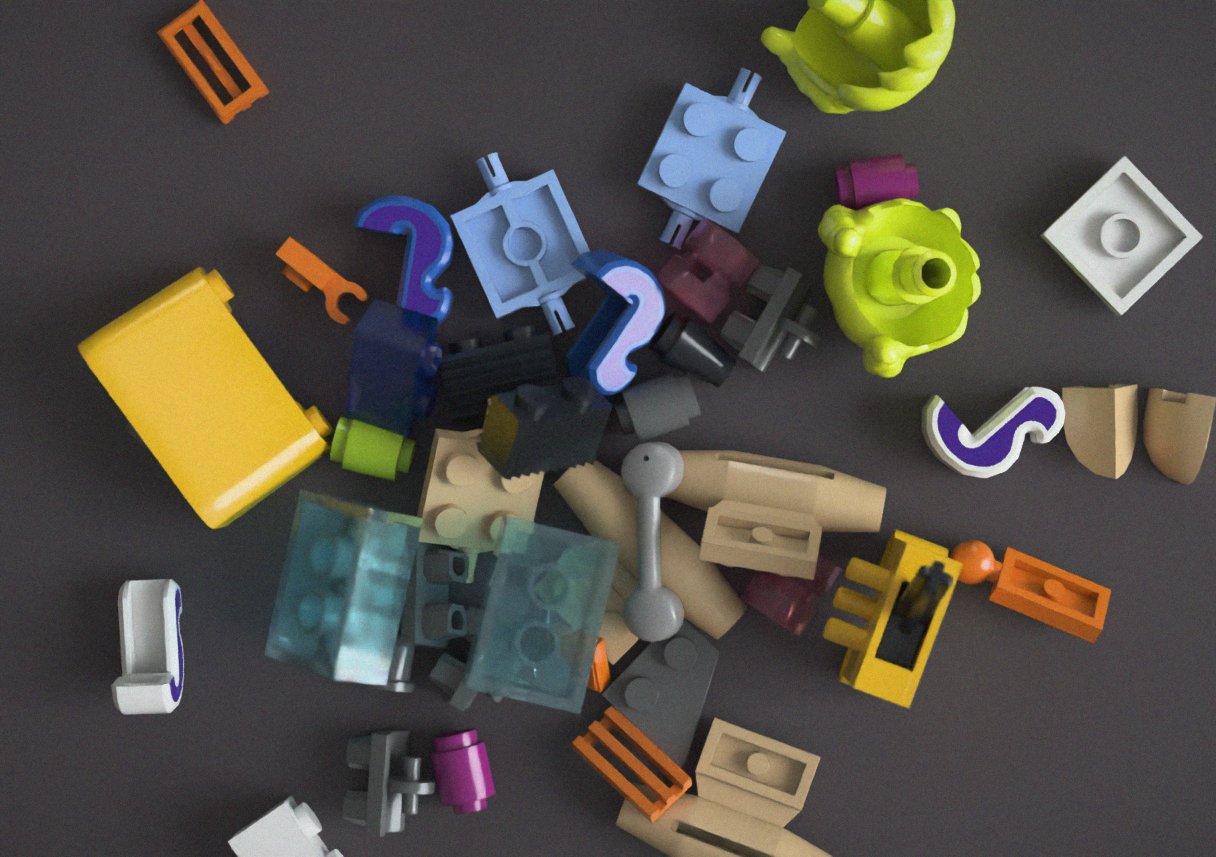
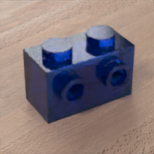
[345,299,443,438]

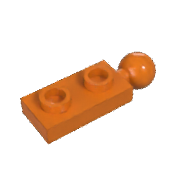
[950,540,1111,643]

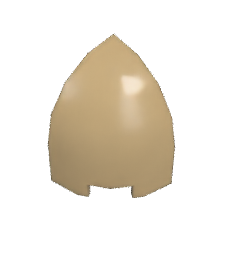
[1062,384,1138,479]
[1143,388,1216,486]

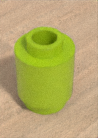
[330,415,416,482]

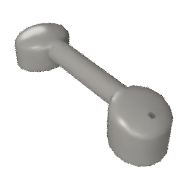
[621,442,685,642]

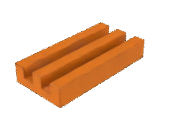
[157,0,270,125]
[572,705,692,823]

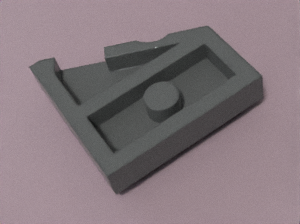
[602,618,720,768]

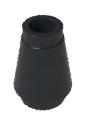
[649,312,736,388]

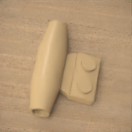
[665,450,886,580]
[532,460,747,665]
[616,717,834,857]

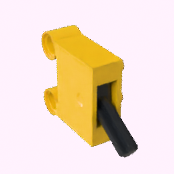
[822,529,963,708]

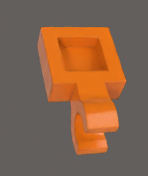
[276,236,370,325]

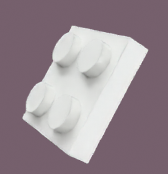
[1040,156,1203,316]

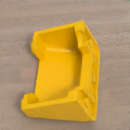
[77,267,334,529]

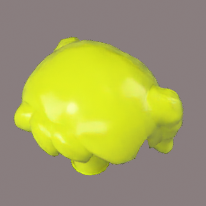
[761,0,955,114]
[818,198,981,378]

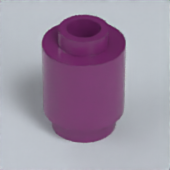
[834,153,919,210]
[429,728,496,815]

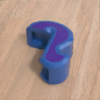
[352,195,456,330]
[566,249,666,395]

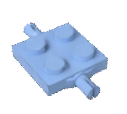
[636,68,786,250]
[450,152,590,336]

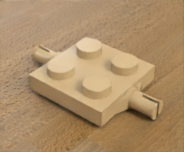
[414,398,545,583]

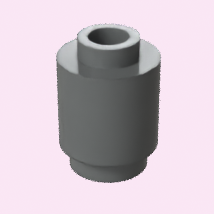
[614,372,701,443]

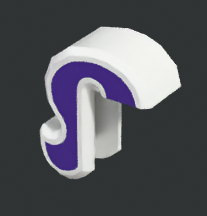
[921,387,1065,478]
[111,579,184,715]

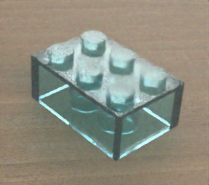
[264,489,423,686]
[463,514,621,714]

